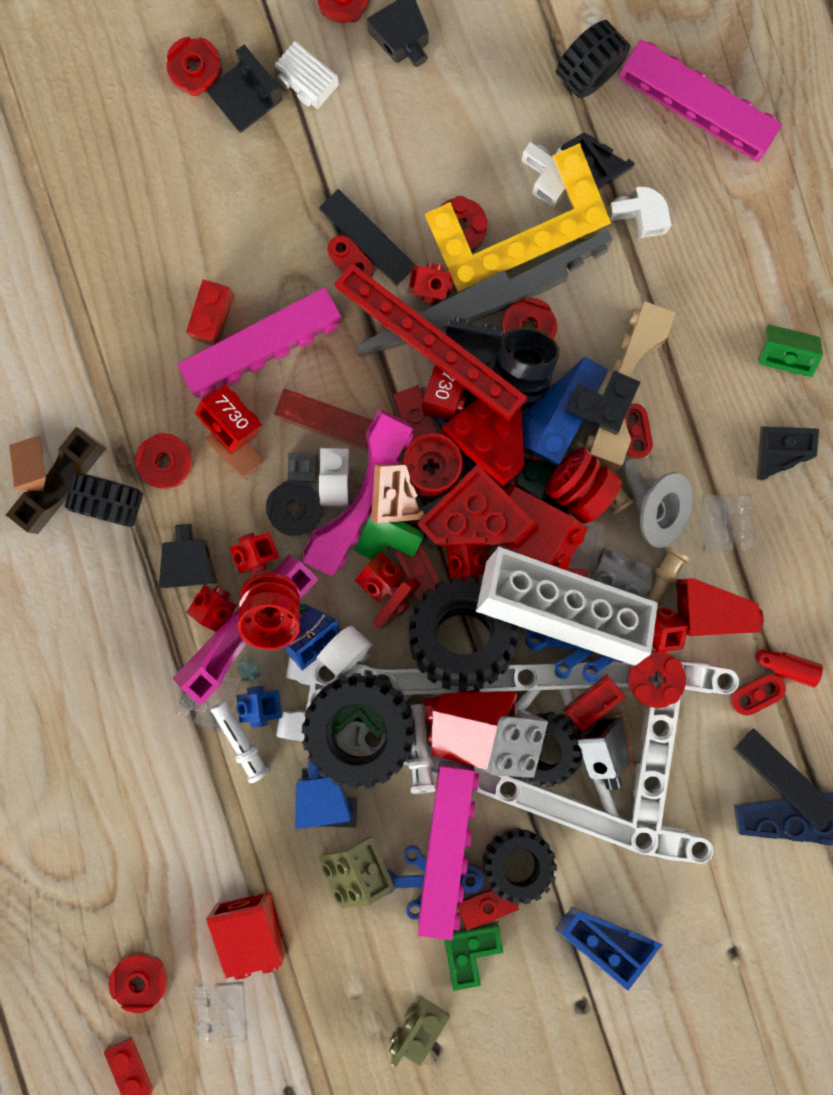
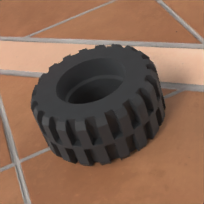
[409,577,519,692]
[301,673,415,790]

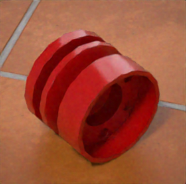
[402,433,462,500]
[545,447,622,524]
[238,572,300,650]

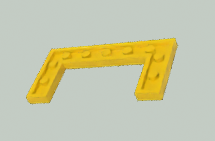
[424,143,611,292]

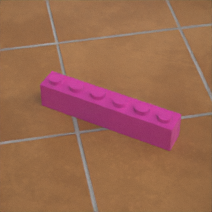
[619,39,783,162]
[177,287,342,398]
[418,760,479,940]

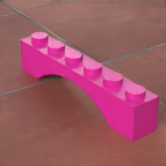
[301,408,413,577]
[172,555,318,706]

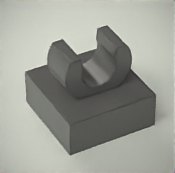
[287,453,317,482]

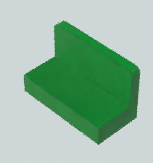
[758,324,823,377]

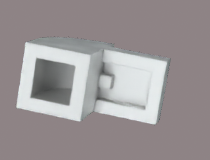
[521,142,566,208]
[607,187,672,238]
[319,448,350,508]
[316,626,373,677]

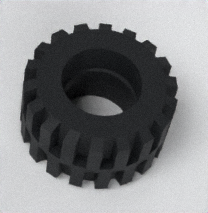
[556,20,630,99]
[64,473,144,527]
[523,712,583,787]
[482,828,557,904]

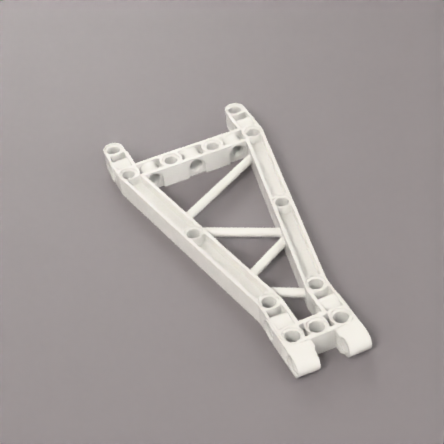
[276,656,739,864]

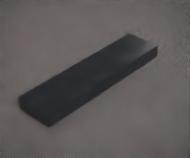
[319,189,415,286]
[733,728,833,831]

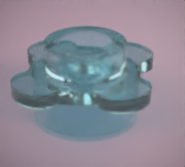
[236,657,261,685]

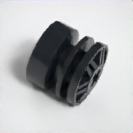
[493,327,559,403]

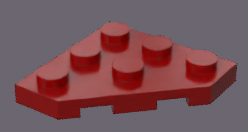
[442,398,524,486]
[417,464,537,546]

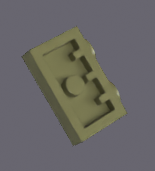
[319,837,395,908]
[389,996,450,1068]

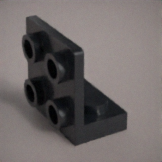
[207,44,282,133]
[446,318,504,370]

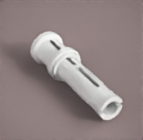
[210,700,271,783]
[408,704,436,794]

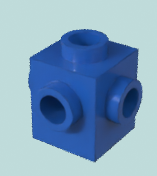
[236,686,282,727]

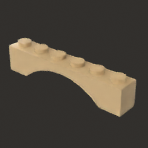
[584,301,676,472]

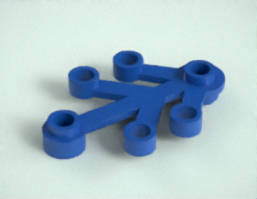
[525,629,623,682]
[387,845,484,920]

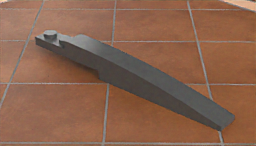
[355,229,613,356]

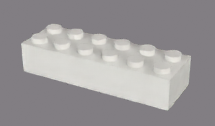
[476,547,658,666]

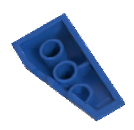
[522,357,609,468]

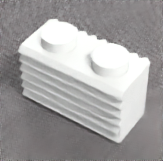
[274,41,339,109]

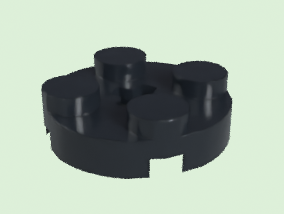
[266,480,322,536]

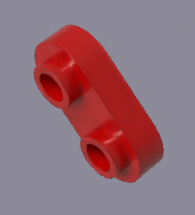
[327,235,373,278]
[625,403,653,459]
[730,674,786,716]

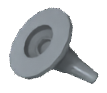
[623,459,693,548]

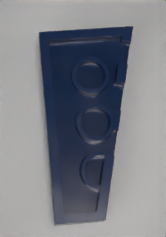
[734,792,833,846]

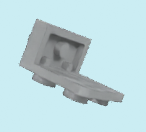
[590,546,654,598]
[487,710,548,777]

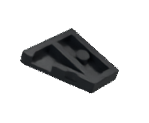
[560,132,635,190]
[757,426,819,480]

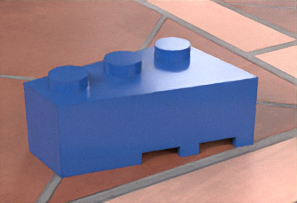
[555,907,663,991]

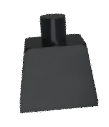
[367,0,429,67]
[159,524,217,588]
[577,717,629,790]

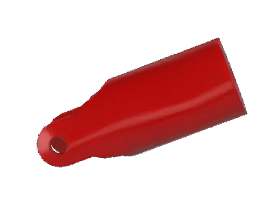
[755,649,823,688]

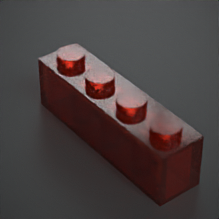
[274,388,372,452]

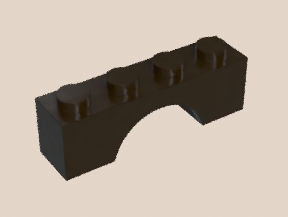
[6,427,107,534]

